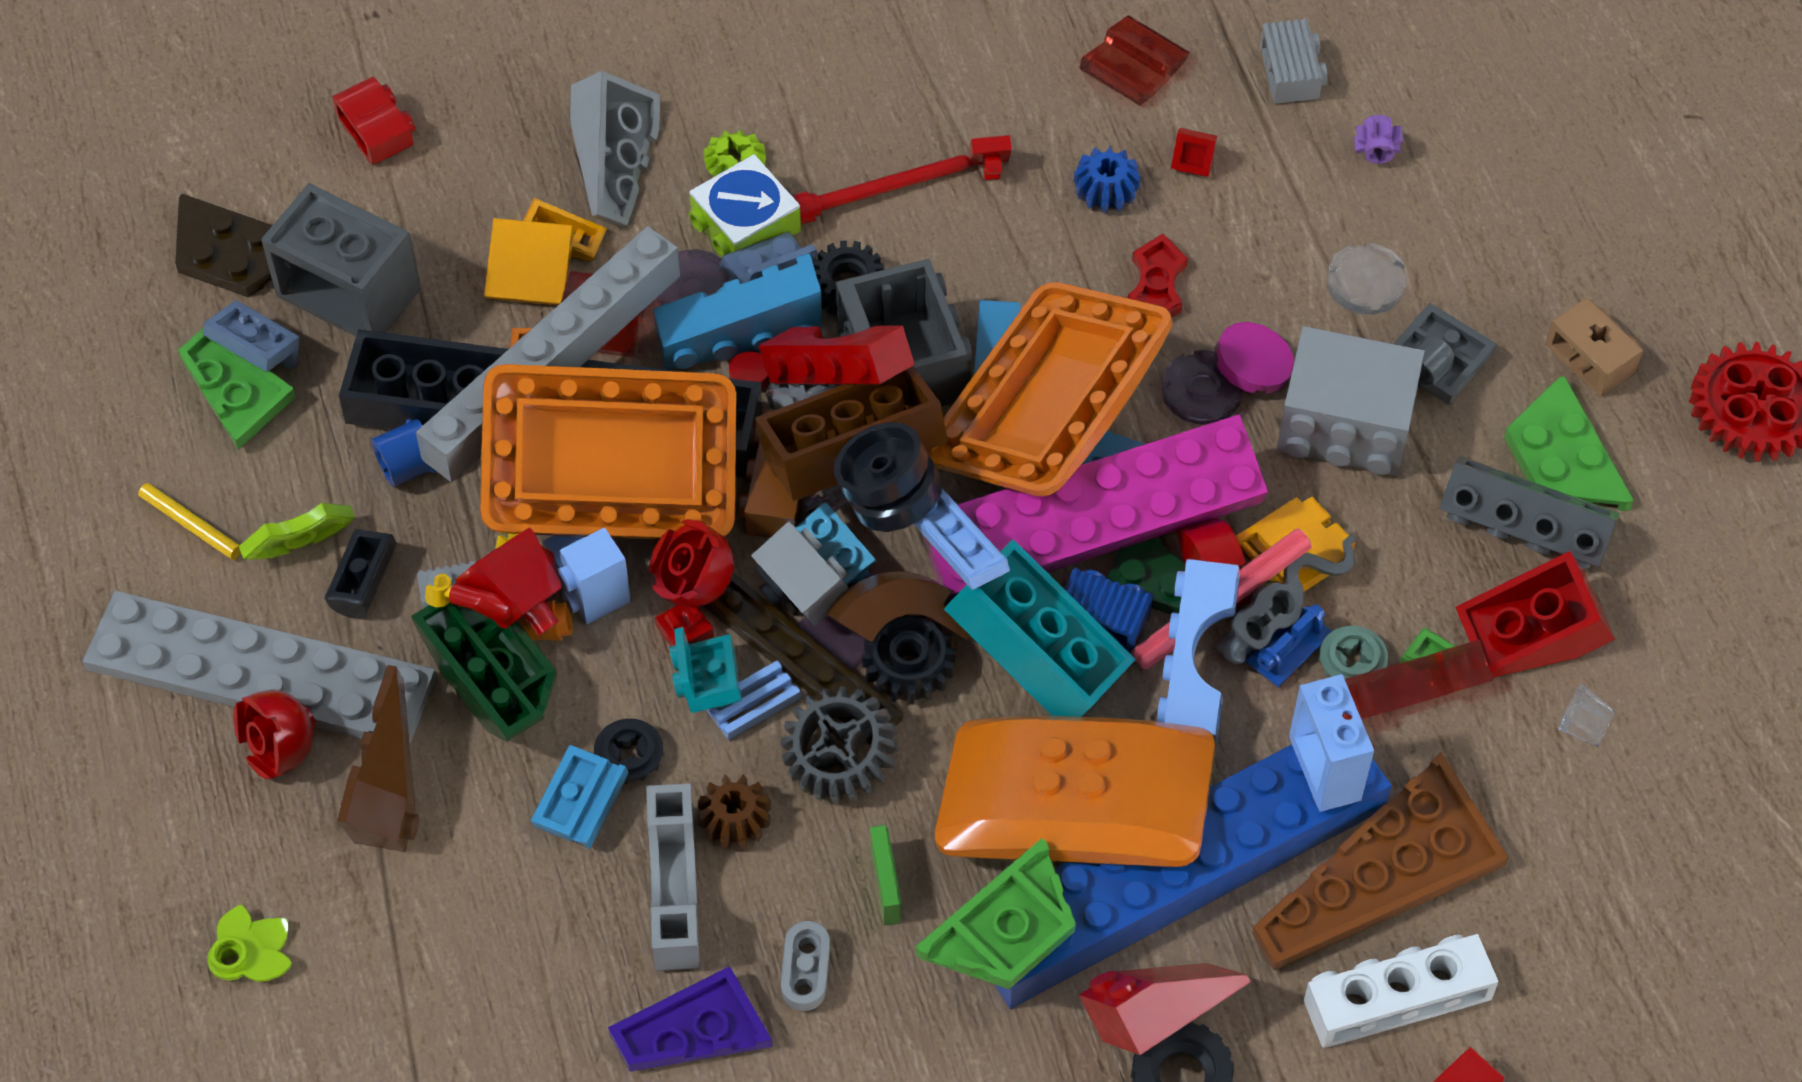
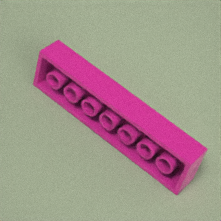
[920,414,1268,600]

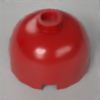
[649,519,734,607]
[233,689,316,780]

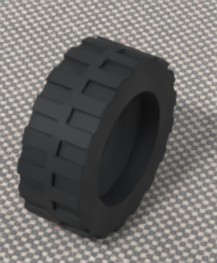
[1130,1021,1234,1082]

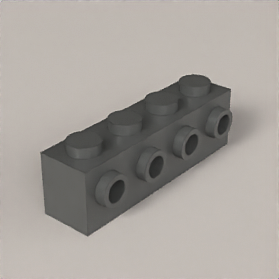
[1439,456,1620,569]

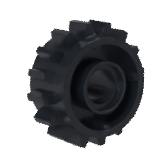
[862,614,956,704]

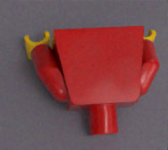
[425,527,561,637]

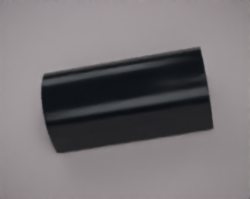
[324,529,397,619]

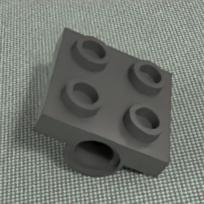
[1394,303,1497,405]

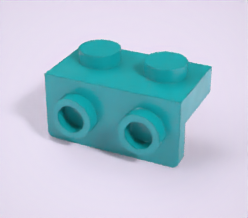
[669,627,742,714]

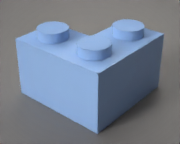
[543,527,631,625]

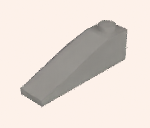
[570,71,660,228]

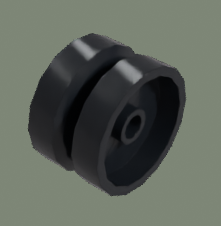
[833,422,943,532]

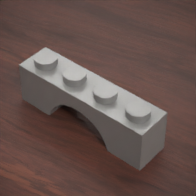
[646,783,700,971]

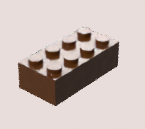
[755,366,948,501]

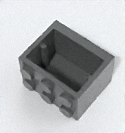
[261,183,421,336]
[836,259,972,407]

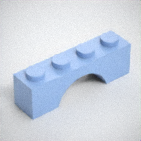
[1157,559,1240,742]

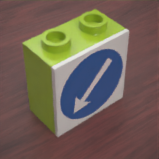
[688,154,801,258]

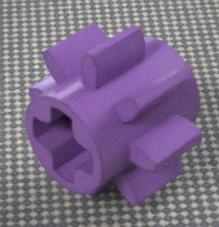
[1354,115,1403,164]

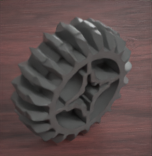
[780,686,899,804]

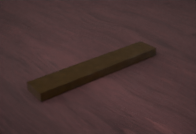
[703,573,903,745]

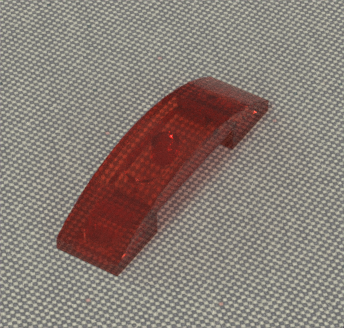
[1342,640,1493,720]

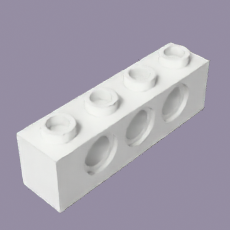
[1304,934,1499,1049]

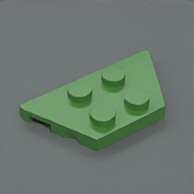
[1504,376,1634,511]
[915,838,1076,989]

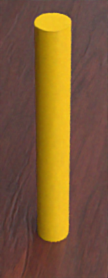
[138,483,241,560]

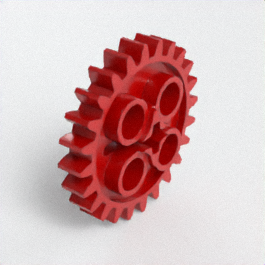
[1689,342,1802,462]

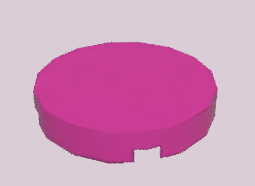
[1214,322,1294,394]

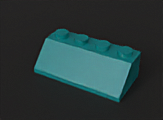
[944,539,1136,717]

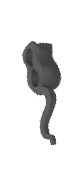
[1216,534,1356,664]

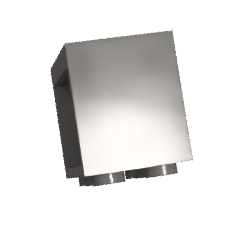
[1276,326,1425,476]

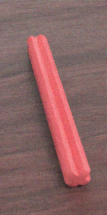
[1131,528,1312,670]

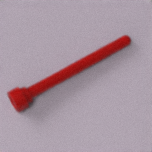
[791,155,971,225]

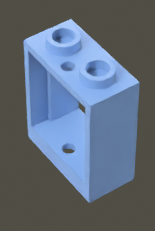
[1289,674,1374,812]

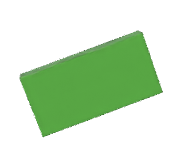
[870,825,902,926]

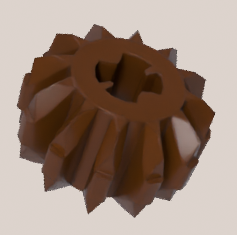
[697,774,771,850]

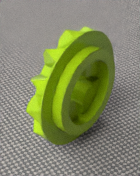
[704,128,766,177]

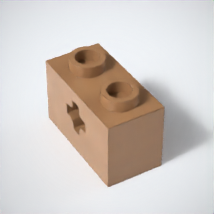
[1545,297,1643,397]

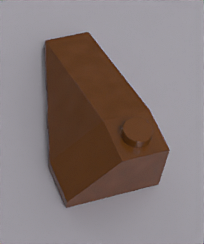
[337,665,419,852]

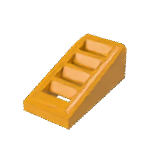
[523,198,607,262]

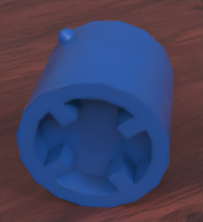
[371,419,436,488]

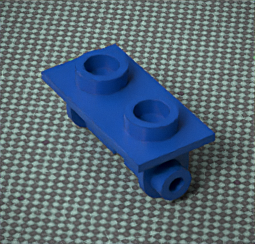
[1246,604,1332,688]

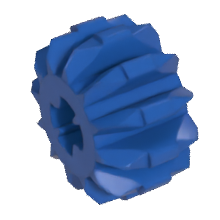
[1073,146,1141,213]

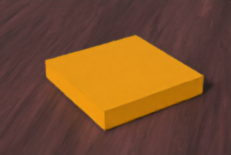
[484,218,574,306]

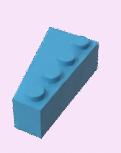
[653,253,822,370]

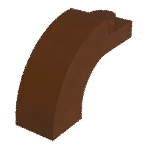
[826,571,970,642]

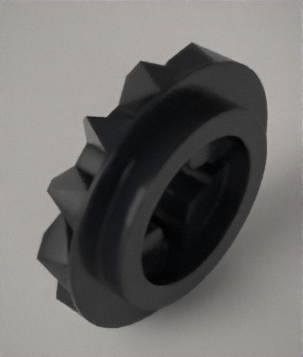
[594,718,664,785]

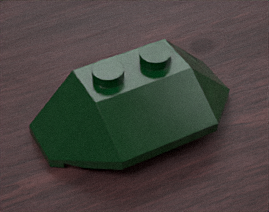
[411,602,557,742]

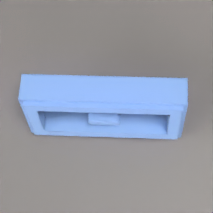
[706,660,801,741]

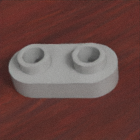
[781,921,830,1011]

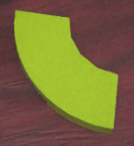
[238,503,356,560]

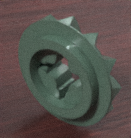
[1319,626,1388,690]

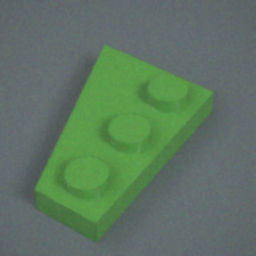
[178,327,296,450]

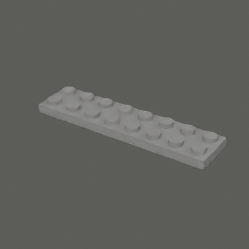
[82,591,437,744]

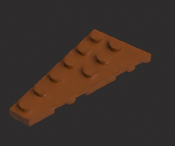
[1252,752,1509,971]

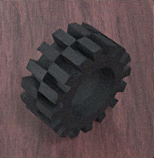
[813,240,884,315]

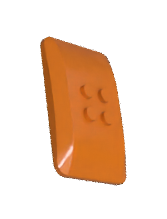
[927,282,1173,496]
[480,364,736,540]
[935,716,1215,867]

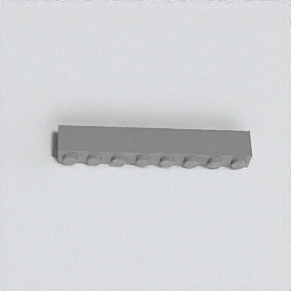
[416,226,680,483]

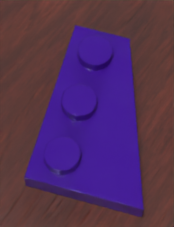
[608,966,773,1072]

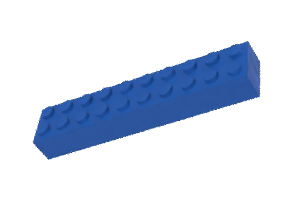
[994,744,1392,1009]

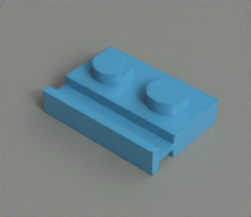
[531,745,629,849]

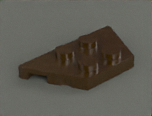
[175,194,273,298]

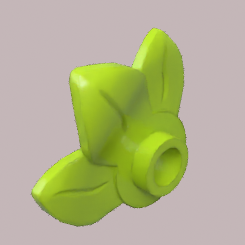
[207,905,292,982]

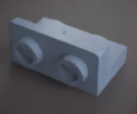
[720,231,818,284]
[203,300,299,372]

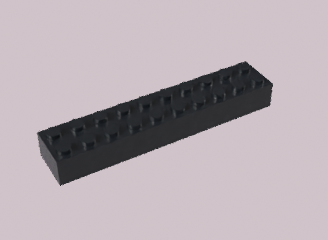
[339,329,763,478]

